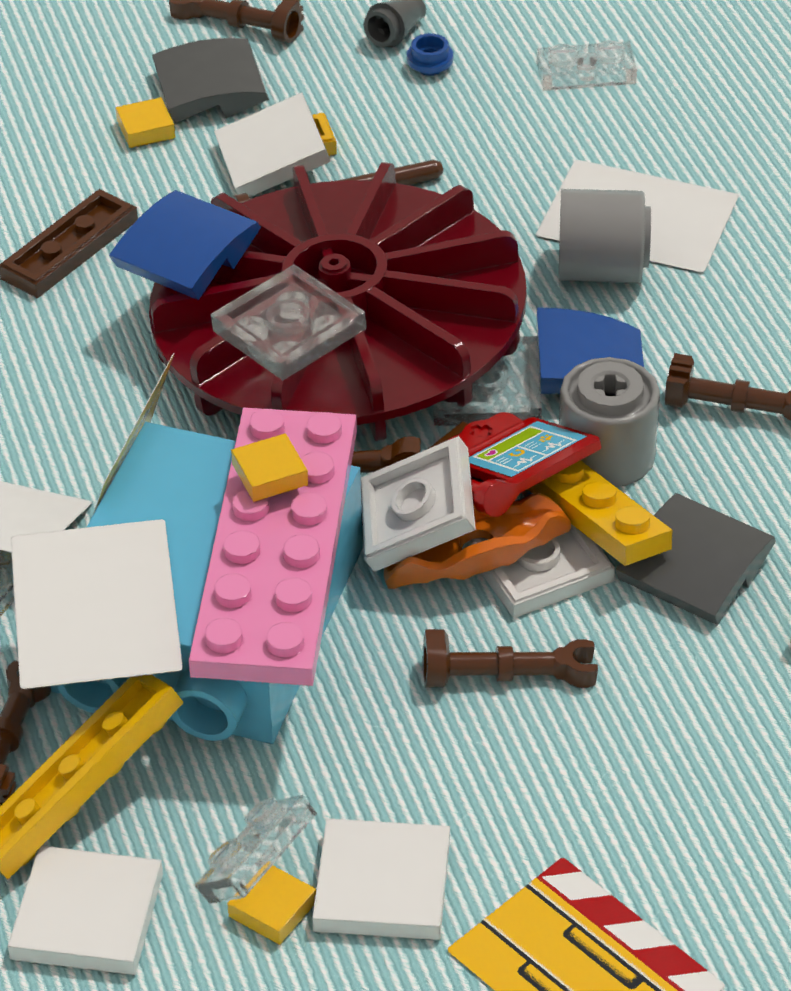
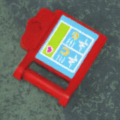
[447,412,602,517]

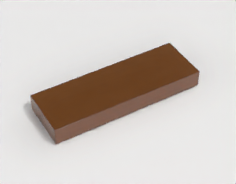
[0,189,138,298]

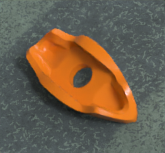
[384,492,571,589]

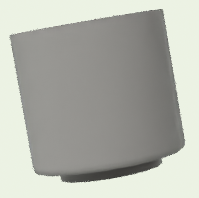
[558,189,651,283]
[559,357,660,487]

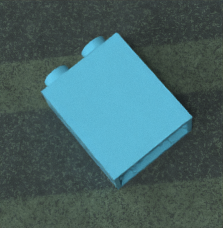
[51,422,363,744]

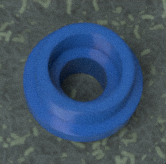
[407,33,453,76]

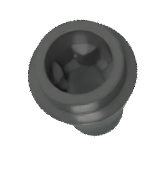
[364,0,426,47]

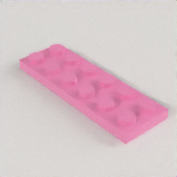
[189,407,357,686]

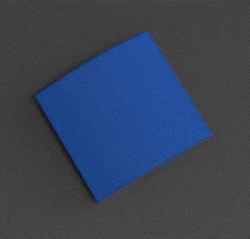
[109,190,261,300]
[536,308,644,394]

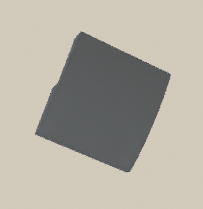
[152,38,269,123]
[616,493,776,625]

